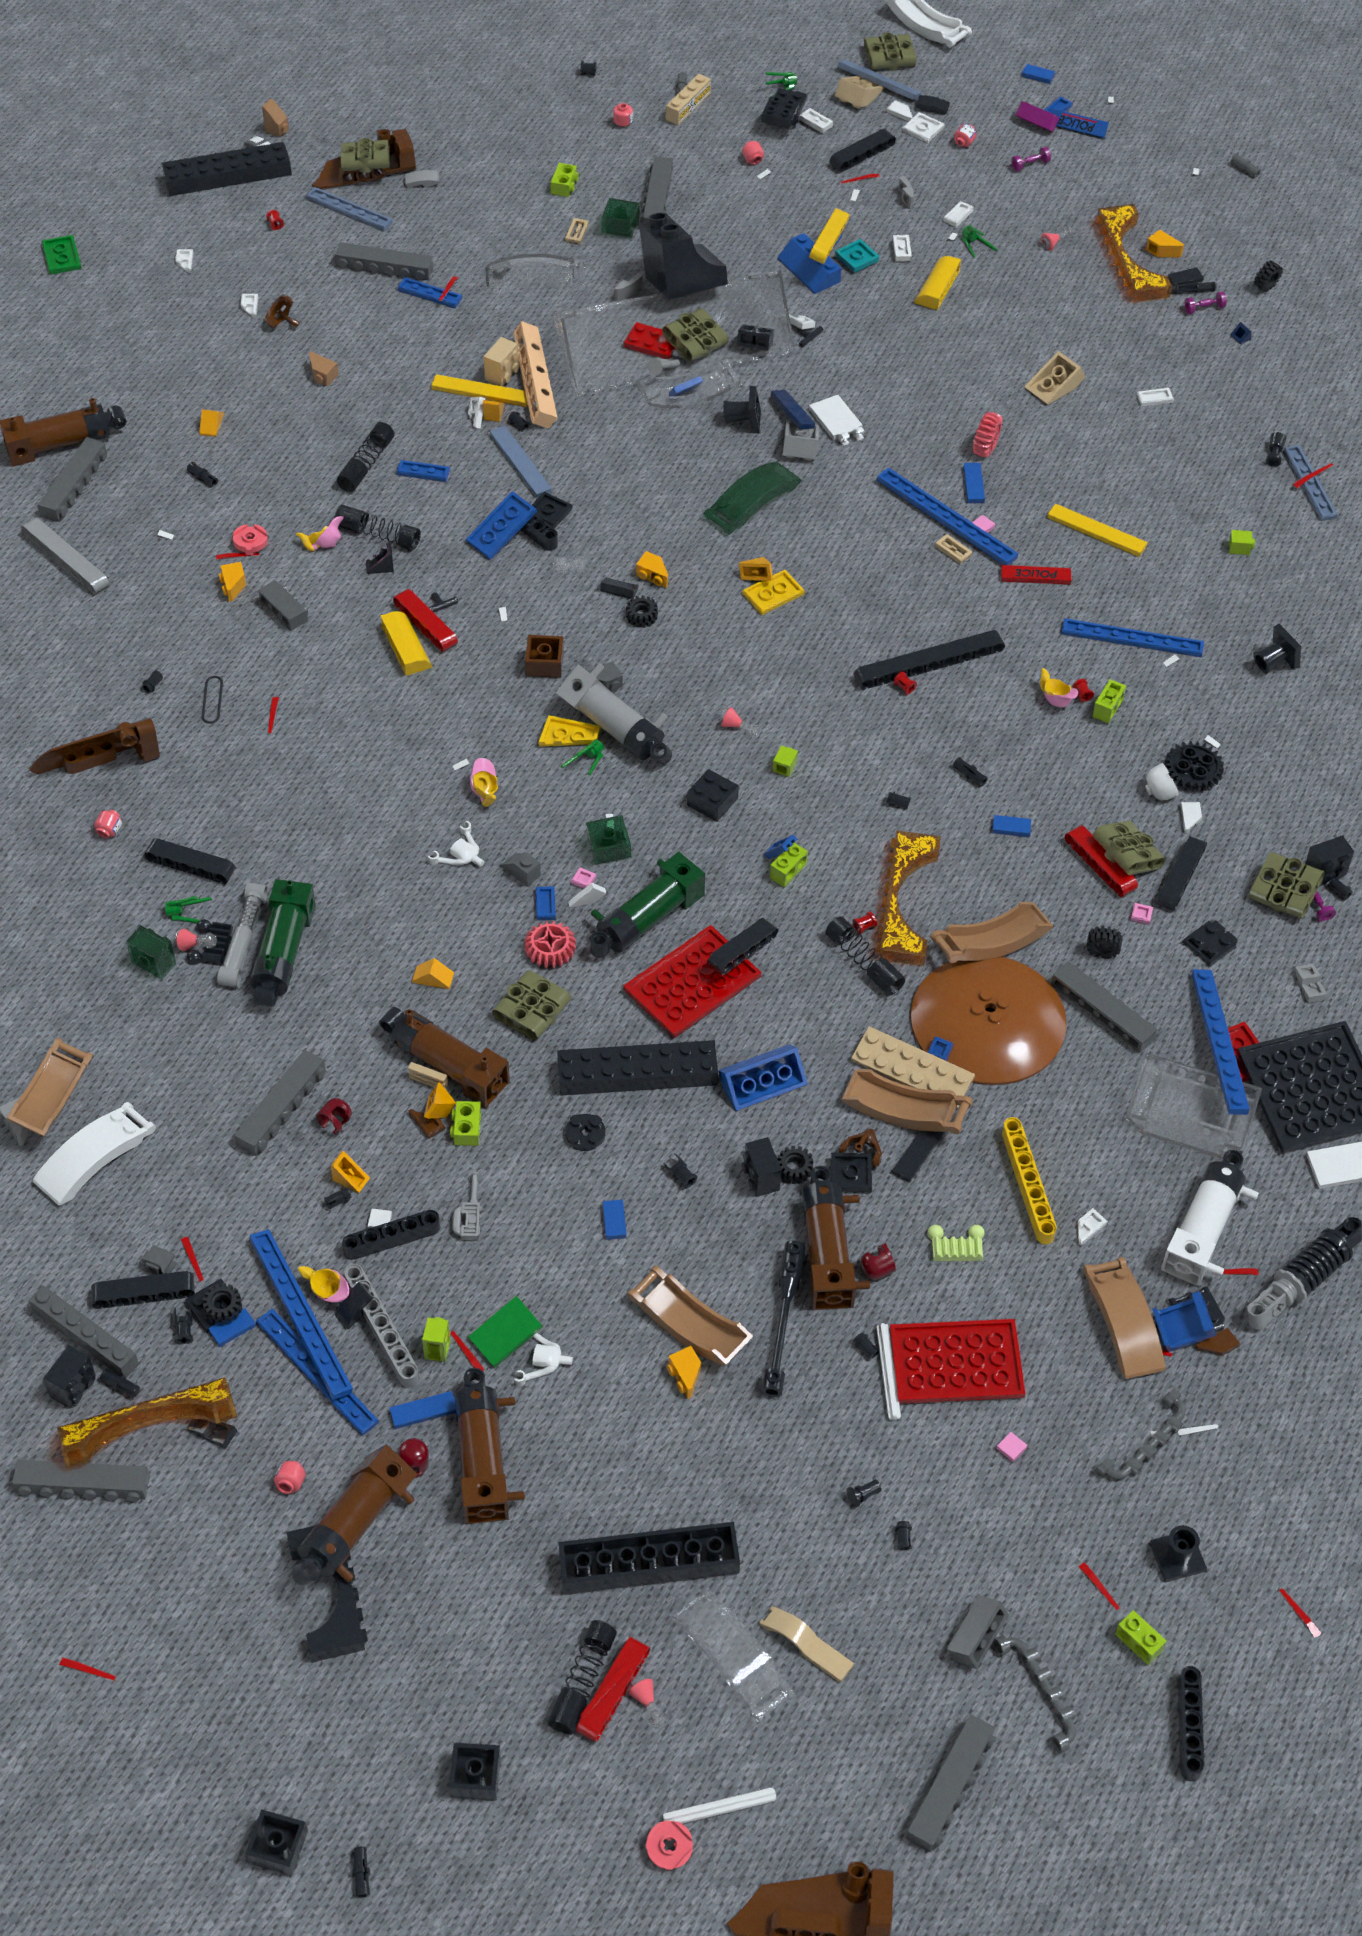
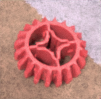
[973,412,1002,458]
[524,921,576,969]

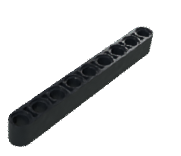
[854,630,1005,690]

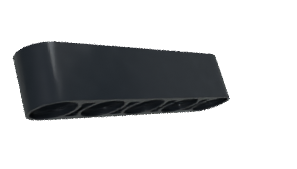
[829,129,896,173]
[1157,836,1207,911]
[144,838,236,884]
[707,918,779,975]
[342,1210,441,1260]
[91,1271,195,1309]
[1178,1666,1204,1781]

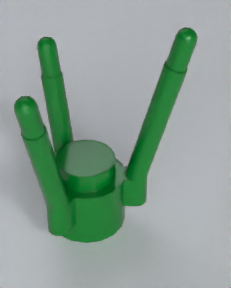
[765,72,797,96]
[962,225,998,258]
[561,739,604,775]
[165,896,212,923]

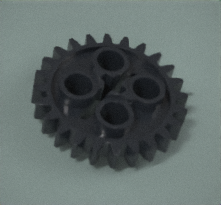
[1164,741,1224,792]

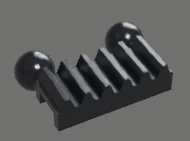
[186,919,233,966]

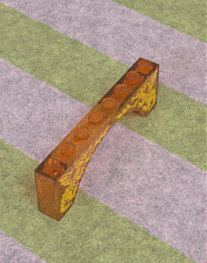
[1095,204,1172,303]
[876,830,941,966]
[57,1377,237,1468]

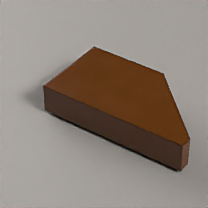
[408,1109,445,1139]
[1196,1327,1240,1356]

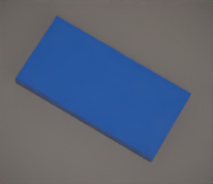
[465,491,537,560]

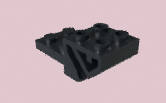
[761,88,807,130]

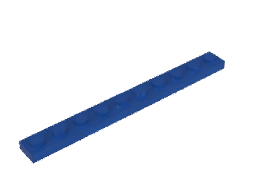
[877,467,1018,565]
[1191,969,1250,1115]
[250,1229,353,1400]

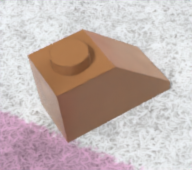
[262,99,289,137]
[309,351,339,386]

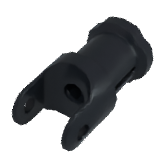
[664,1153,698,1189]
[173,1307,193,1345]

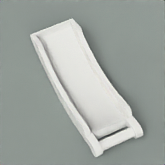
[885,0,972,48]
[33,1102,156,1206]

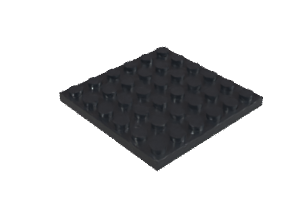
[1236,1021,1362,1154]

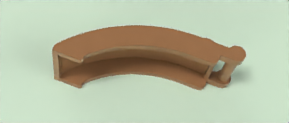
[930,902,1053,963]
[7,1037,94,1137]
[842,1069,973,1134]
[1083,1257,1166,1379]
[627,1265,753,1366]

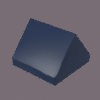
[1230,322,1252,344]

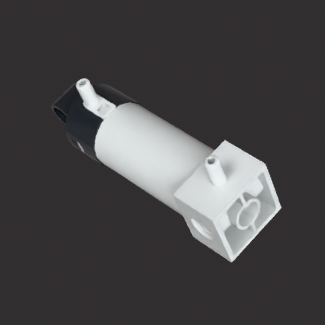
[1161,1150,1259,1286]

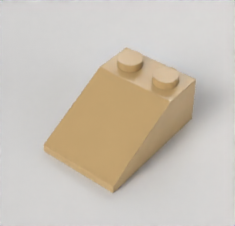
[835,76,885,108]
[1024,351,1086,405]

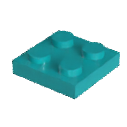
[835,239,880,273]

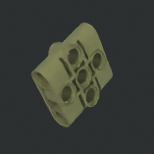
[864,32,916,71]
[341,138,389,173]
[662,308,729,362]
[1093,821,1166,875]
[1249,851,1324,919]
[492,970,572,1040]

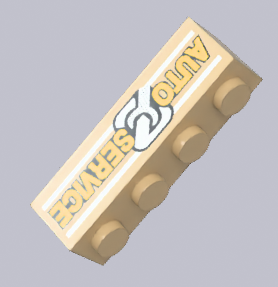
[666,74,711,125]

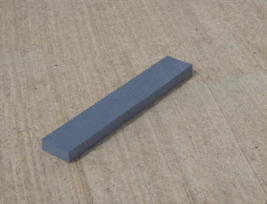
[838,60,922,100]
[306,187,393,231]
[490,426,552,498]
[1283,445,1338,521]

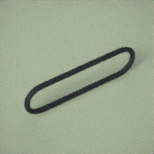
[202,675,223,724]

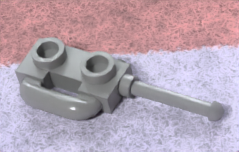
[452,1171,482,1240]

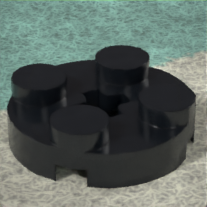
[565,1114,606,1151]

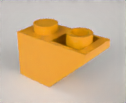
[1146,230,1184,258]
[636,551,668,588]
[218,562,246,602]
[667,1346,701,1399]

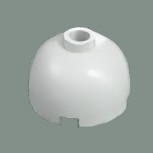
[1145,763,1179,800]

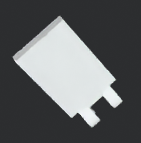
[809,395,864,446]
[1306,1142,1362,1189]

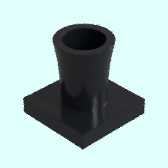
[723,386,761,433]
[1253,623,1301,674]
[1149,1525,1207,1583]

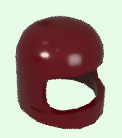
[316,1098,352,1135]
[860,1243,896,1280]
[397,1438,429,1478]

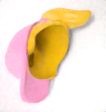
[296,516,343,551]
[1040,668,1078,707]
[470,758,498,807]
[298,1266,349,1303]

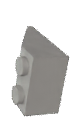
[783,421,819,461]

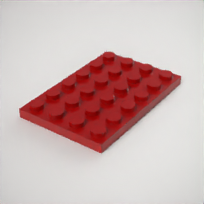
[623,925,762,1038]
[889,1319,1026,1404]

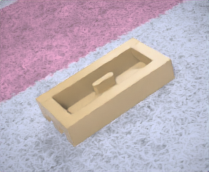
[565,218,589,245]
[935,534,973,565]
[408,1062,448,1089]

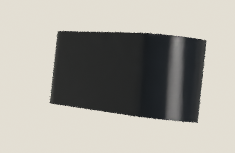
[520,514,558,551]

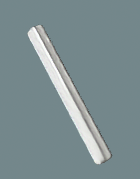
[877,1323,901,1421]
[663,1788,776,1824]

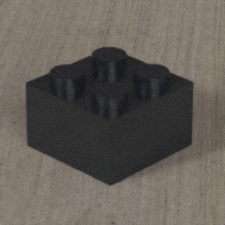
[687,769,739,822]
[1305,835,1354,884]
[742,1137,782,1197]
[43,1345,96,1409]
[449,1743,501,1800]
[245,1809,308,1876]

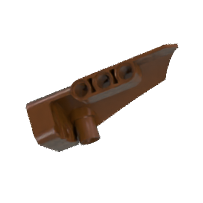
[312,129,416,189]
[29,718,160,774]
[727,1861,894,1936]

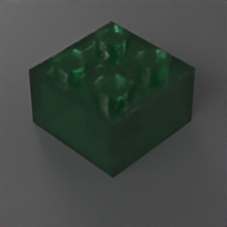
[601,198,640,238]
[586,815,632,865]
[126,925,176,979]

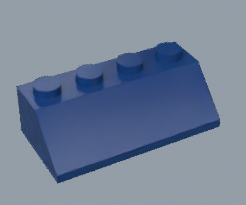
[778,233,842,294]
[718,1044,808,1111]

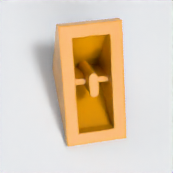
[483,400,505,422]
[200,409,224,437]
[739,557,773,581]
[412,958,454,989]
[424,1082,456,1119]
[331,1151,370,1193]

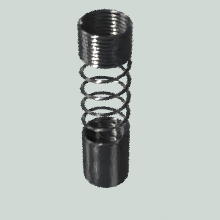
[336,422,395,492]
[334,504,421,550]
[825,916,906,995]
[547,1620,617,1735]

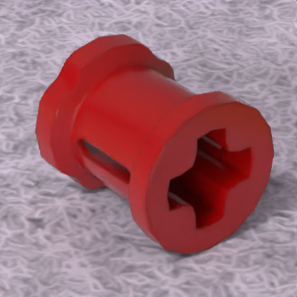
[266,210,284,230]
[893,672,917,695]
[1072,679,1094,702]
[852,911,878,934]

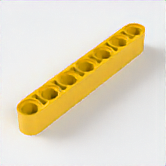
[809,208,850,264]
[1002,1117,1057,1244]

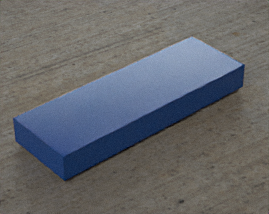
[397,460,450,482]
[963,463,985,503]
[390,1391,456,1429]

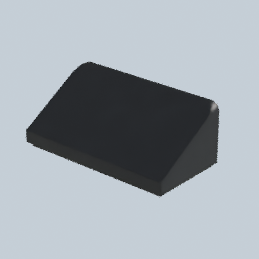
[600,577,639,599]

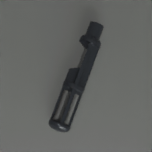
[1167,282,1217,294]

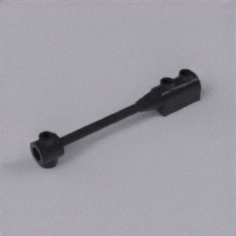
[761,1240,805,1397]

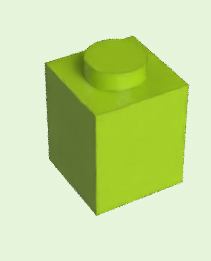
[1229,530,1255,555]
[772,745,798,777]

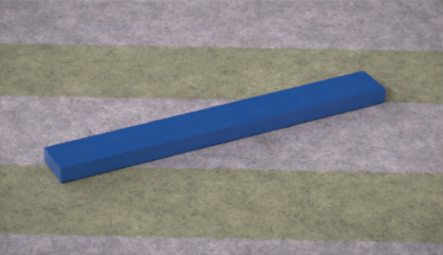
[1062,618,1204,657]
[256,1308,379,1436]

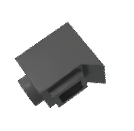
[142,1245,177,1275]

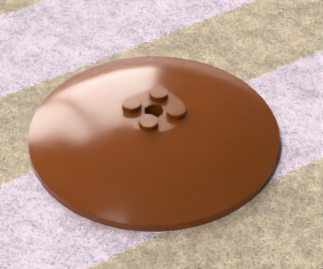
[911,957,1066,1085]

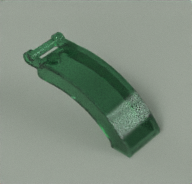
[703,462,802,535]

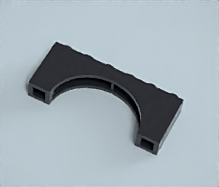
[286,1525,368,1663]

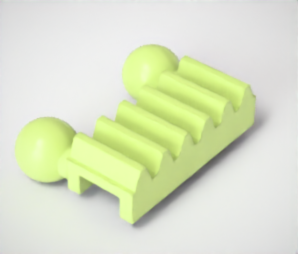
[927,1225,985,1261]

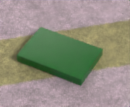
[42,235,82,275]
[468,1295,543,1368]

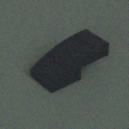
[916,95,950,115]
[336,1282,374,1329]
[187,1411,237,1448]

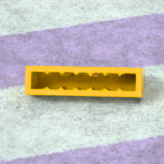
[914,256,961,310]
[380,611,433,676]

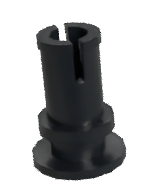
[846,1479,881,1508]

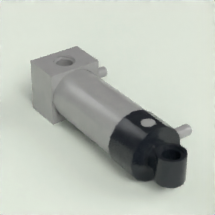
[556,663,672,764]

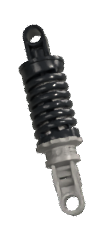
[1247,1217,1362,1329]

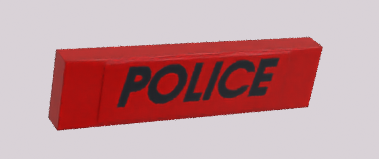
[1001,565,1071,585]

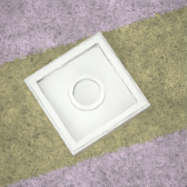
[902,112,944,143]

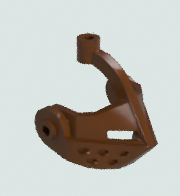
[264,294,300,328]
[839,1129,882,1169]

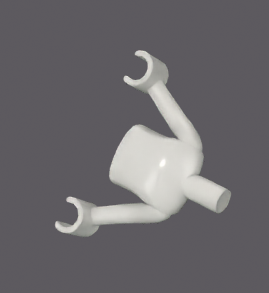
[428,821,484,867]
[514,1333,573,1386]

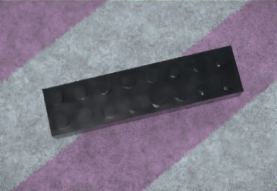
[162,142,292,197]
[557,1040,718,1096]
[558,1522,740,1594]

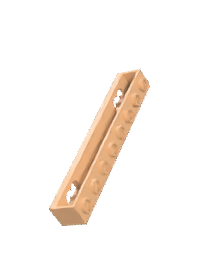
[513,321,557,428]

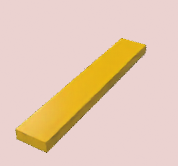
[431,374,528,407]
[1047,504,1148,557]

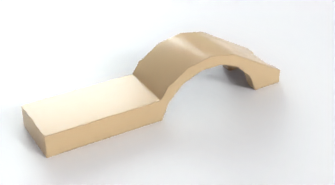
[759,1606,854,1683]

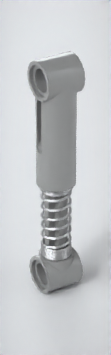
[217,882,268,988]

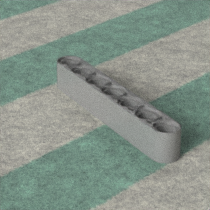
[21,517,109,594]
[344,1264,419,1388]

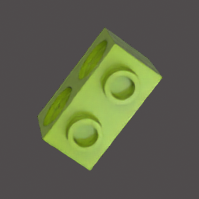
[551,163,579,197]
[1092,679,1126,724]
[770,843,808,887]
[450,1101,481,1146]
[422,1317,451,1362]
[1115,1610,1167,1665]

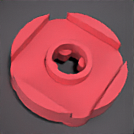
[233,524,268,555]
[646,1821,693,1870]

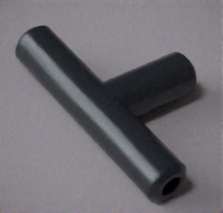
[797,326,823,347]
[429,592,459,612]

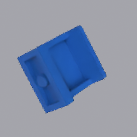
[1152,1291,1217,1352]

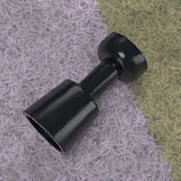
[1266,432,1287,467]

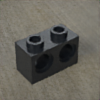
[737,324,774,351]

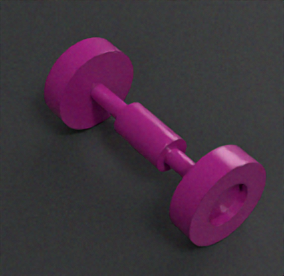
[1011,147,1051,172]
[1184,291,1227,314]
[1302,890,1336,922]

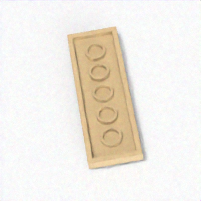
[851,1026,975,1109]

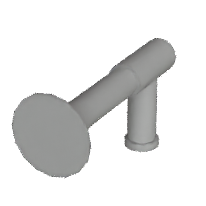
[647,357,680,375]

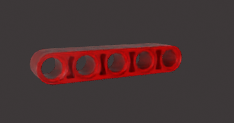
[393,589,458,652]
[1065,825,1138,897]
[576,1637,651,1742]

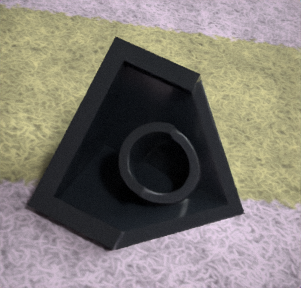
[366,542,394,574]

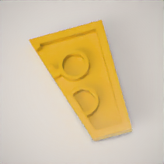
[539,715,601,747]

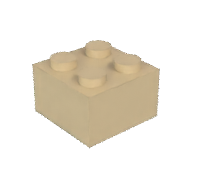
[484,337,520,386]

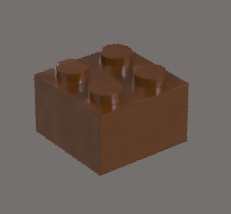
[525,635,564,677]

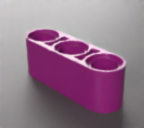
[1015,101,1060,132]

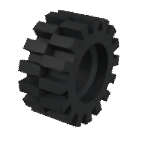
[1254,260,1283,292]
[626,595,658,628]
[1086,926,1123,959]
[777,1146,814,1184]
[202,1283,242,1324]

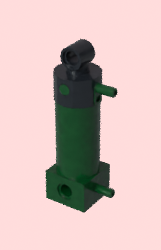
[590,852,705,958]
[250,879,316,1007]

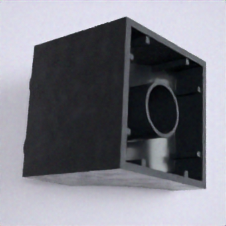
[639,212,728,300]

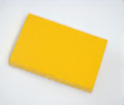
[742,570,805,615]

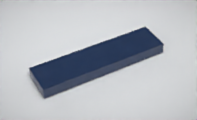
[770,390,816,430]

